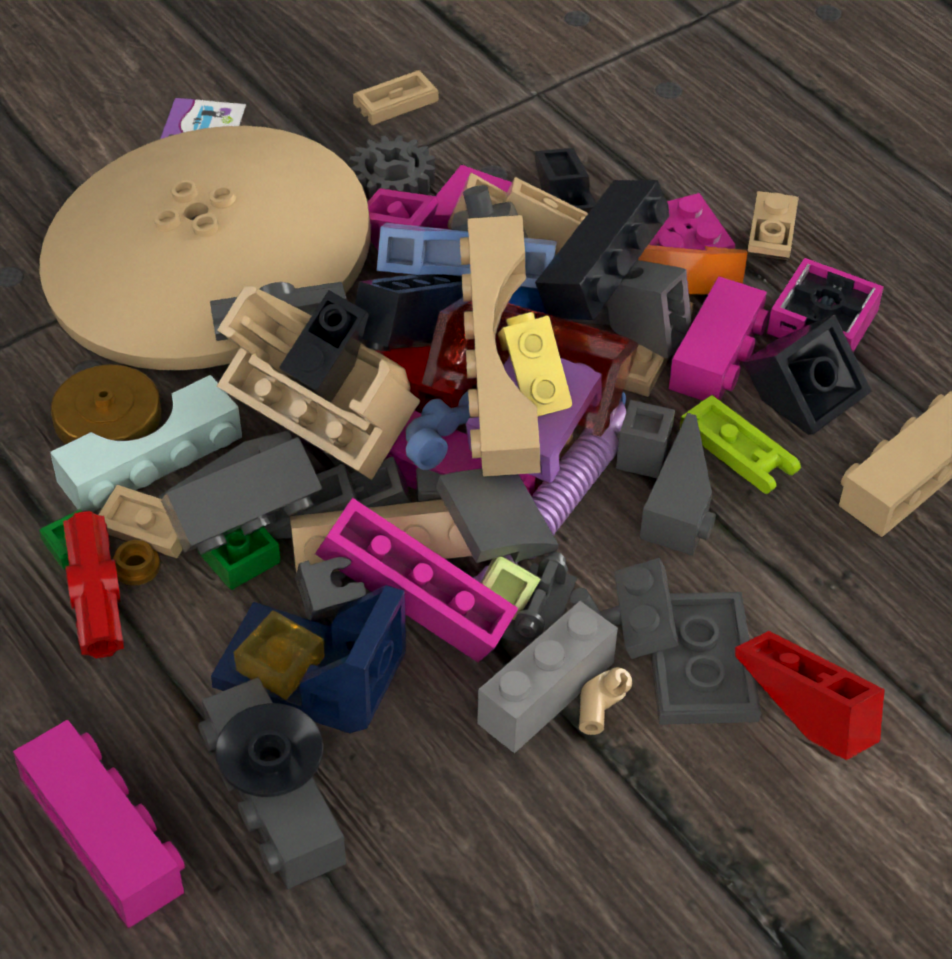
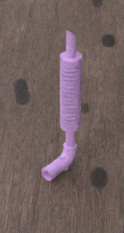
[473,401,626,583]

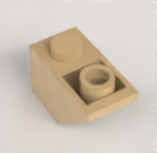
[747,191,798,261]

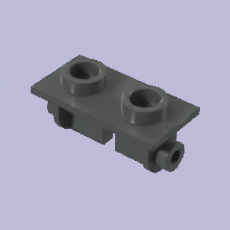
[501,552,577,646]

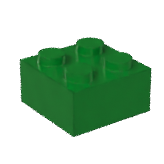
[198,528,281,590]

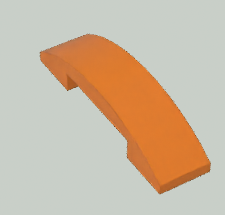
[638,245,748,294]

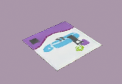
[160,98,246,139]

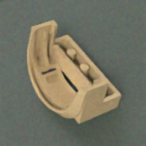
[217,286,420,480]

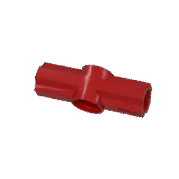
[63,511,124,659]

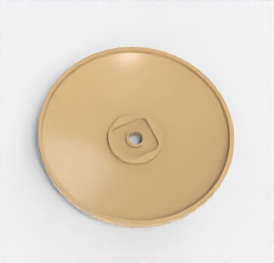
[40,126,371,370]

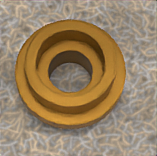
[113,540,160,585]

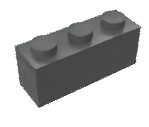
[161,437,323,555]

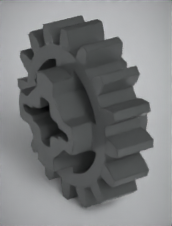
[349,135,435,201]

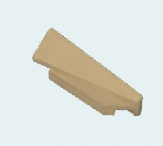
[448,172,588,256]

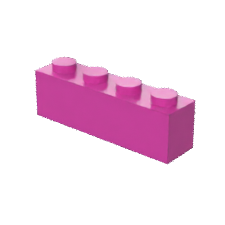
[315,498,519,663]
[13,720,185,928]

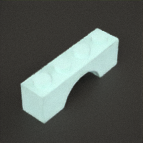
[50,375,242,512]

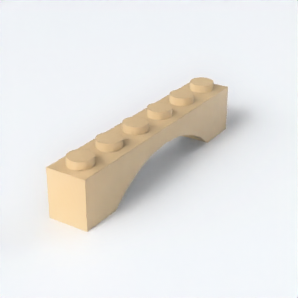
[460,215,541,476]

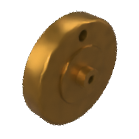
[51,365,161,444]

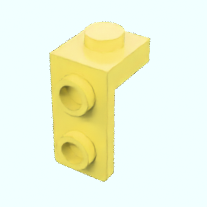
[498,312,572,417]

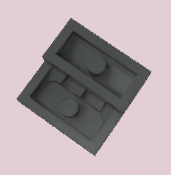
[436,469,559,563]

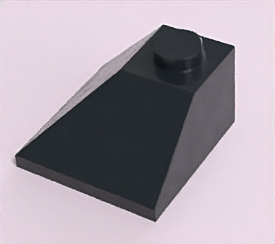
[743,315,872,435]

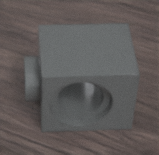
[616,400,675,478]

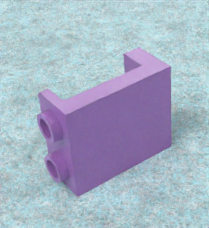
[466,356,602,483]

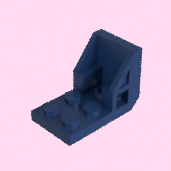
[211,585,406,734]

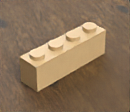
[839,390,952,537]
[290,499,472,573]

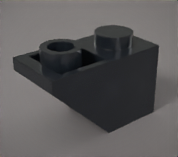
[279,290,369,403]

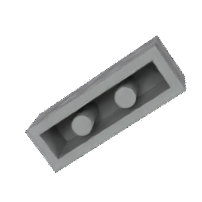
[477,601,618,753]

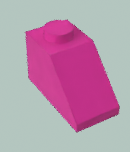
[367,188,439,251]

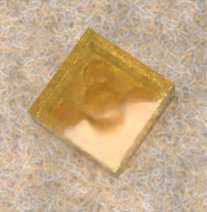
[234,610,325,700]

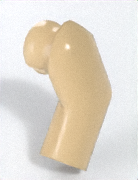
[579,667,632,735]

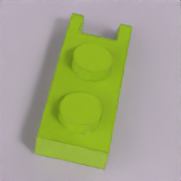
[679,395,801,494]

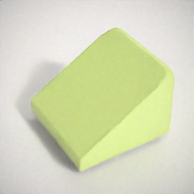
[481,556,541,620]

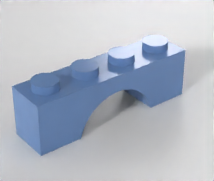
[377,223,557,288]

